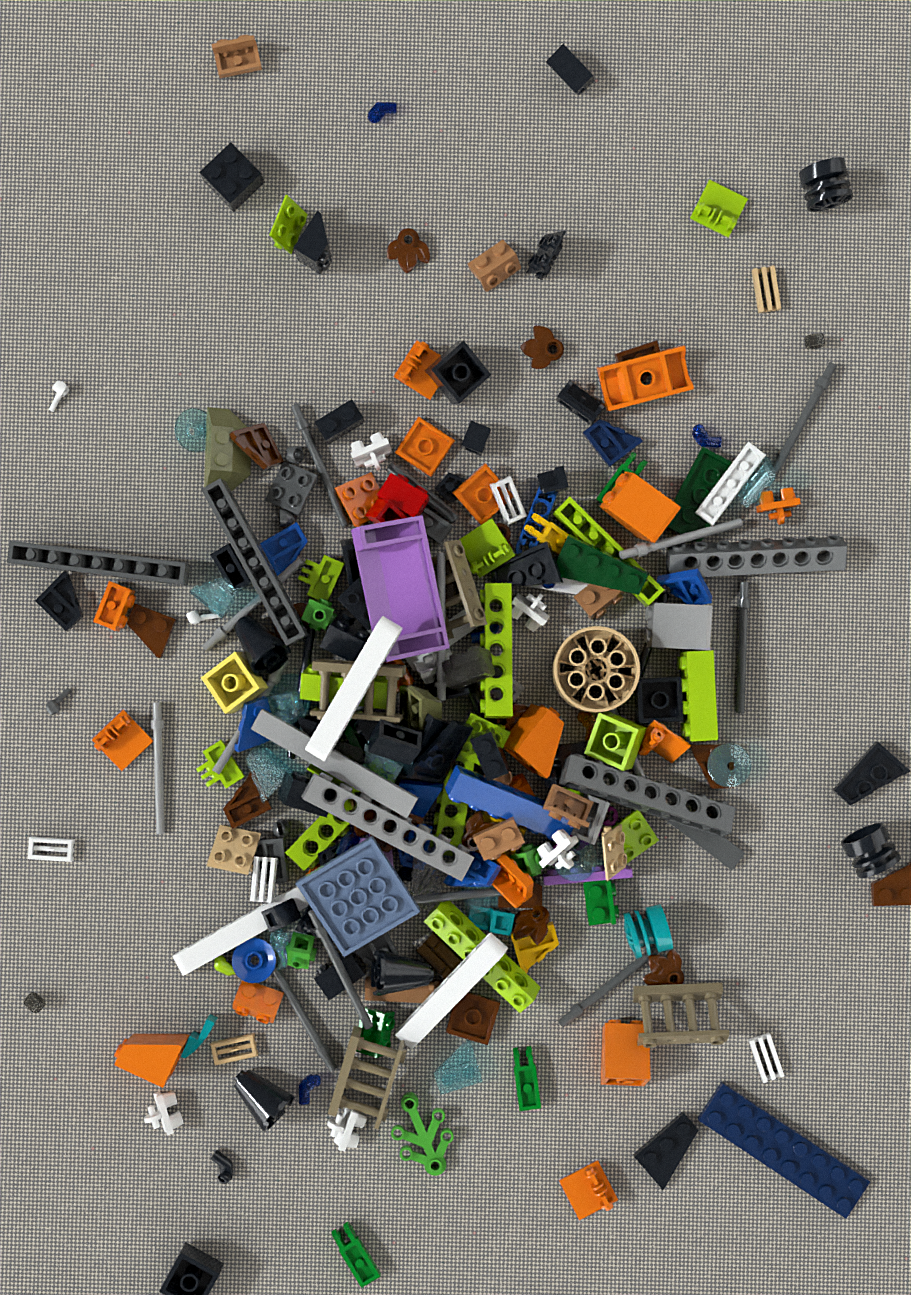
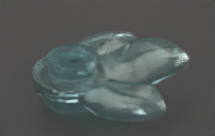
[270,929,288,970]

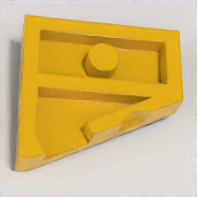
[511,921,559,973]

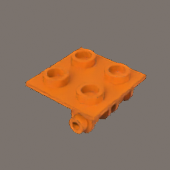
[393,340,441,400]
[335,472,380,527]
[92,709,153,771]
[638,720,691,763]
[559,1160,618,1220]

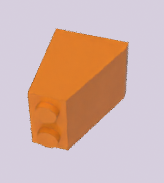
[600,472,681,543]
[503,704,564,779]
[601,1020,650,1086]
[114,1034,190,1088]

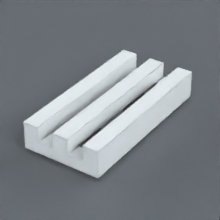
[489,476,527,525]
[28,836,75,862]
[250,856,278,903]
[748,1032,784,1083]

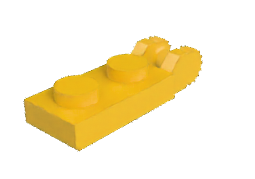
[524,513,569,556]

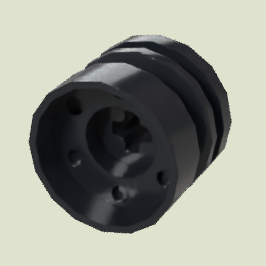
[799,157,854,212]
[841,822,901,878]

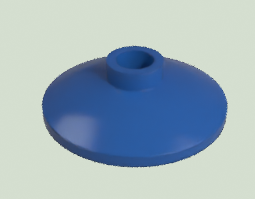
[232,938,276,983]

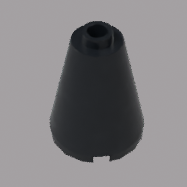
[235,616,291,677]
[371,950,434,996]
[234,1070,295,1132]

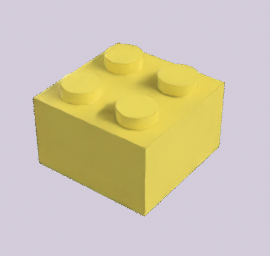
[201,652,269,714]

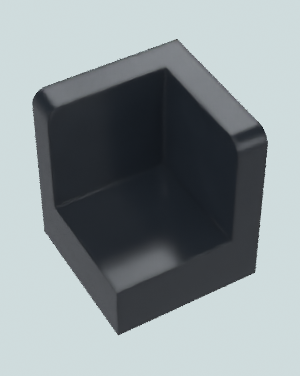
[461,421,491,456]
[537,466,569,496]
[261,898,302,932]

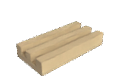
[752,265,781,313]
[210,1033,259,1065]

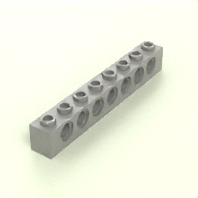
[301,772,474,881]

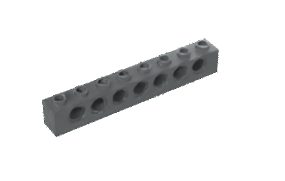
[201,478,310,646]
[666,535,847,577]
[7,541,190,586]
[558,754,736,837]

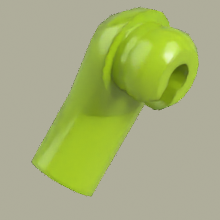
[214,955,235,976]

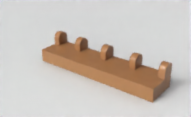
[365,976,444,1003]

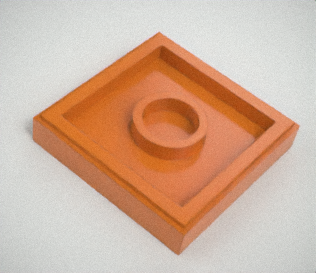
[395,417,455,477]
[452,463,513,525]

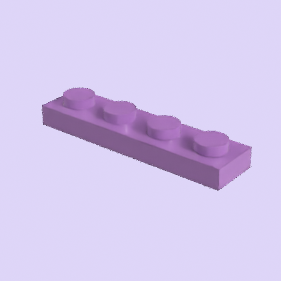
[543,865,633,886]

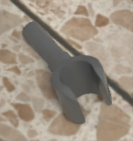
[46,688,71,715]

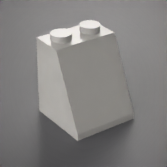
[644,603,713,651]

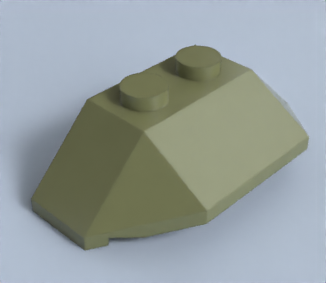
[204,407,251,491]
[400,685,443,731]

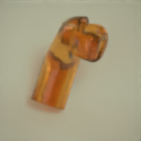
[577,711,596,741]

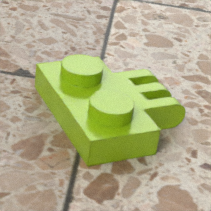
[298,555,345,601]
[196,740,245,788]

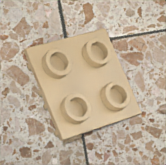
[601,824,627,881]
[206,825,261,875]

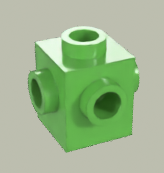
[301,598,337,631]
[510,843,549,877]
[284,932,317,969]

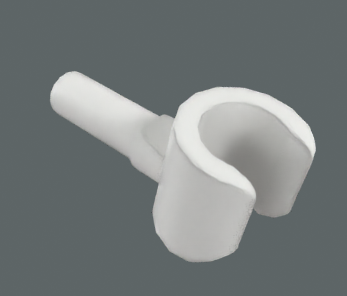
[49,381,69,412]
[186,610,219,624]

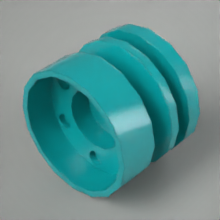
[623,903,673,959]

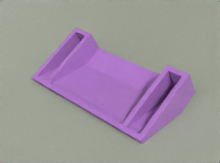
[351,515,450,662]

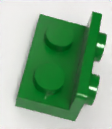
[583,880,619,926]
[356,1006,395,1058]

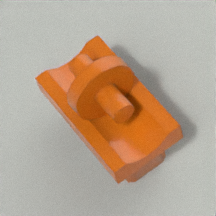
[756,487,801,525]

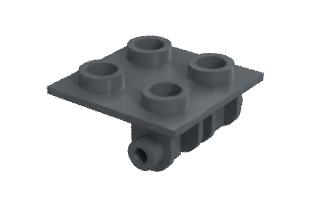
[265,461,318,516]

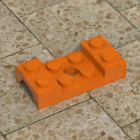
[597,345,694,411]

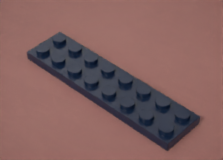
[698,1081,870,1219]

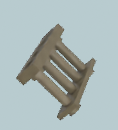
[431,540,487,640]
[310,658,406,724]
[632,983,730,1048]
[328,1026,407,1129]

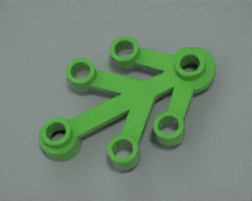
[391,1092,454,1176]

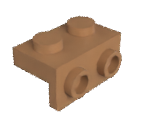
[211,35,262,79]
[467,240,521,292]
[574,584,625,620]
[542,784,594,829]
[473,817,525,861]

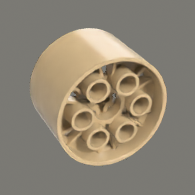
[552,626,640,713]

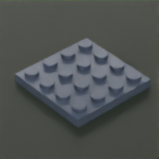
[296,835,420,957]

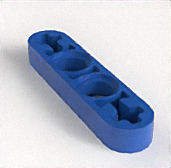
[515,487,558,555]

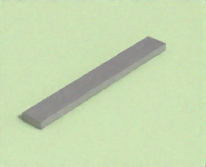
[251,709,419,818]

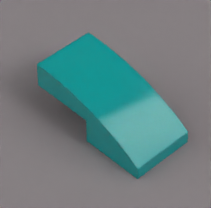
[467,904,515,936]
[181,1014,218,1058]

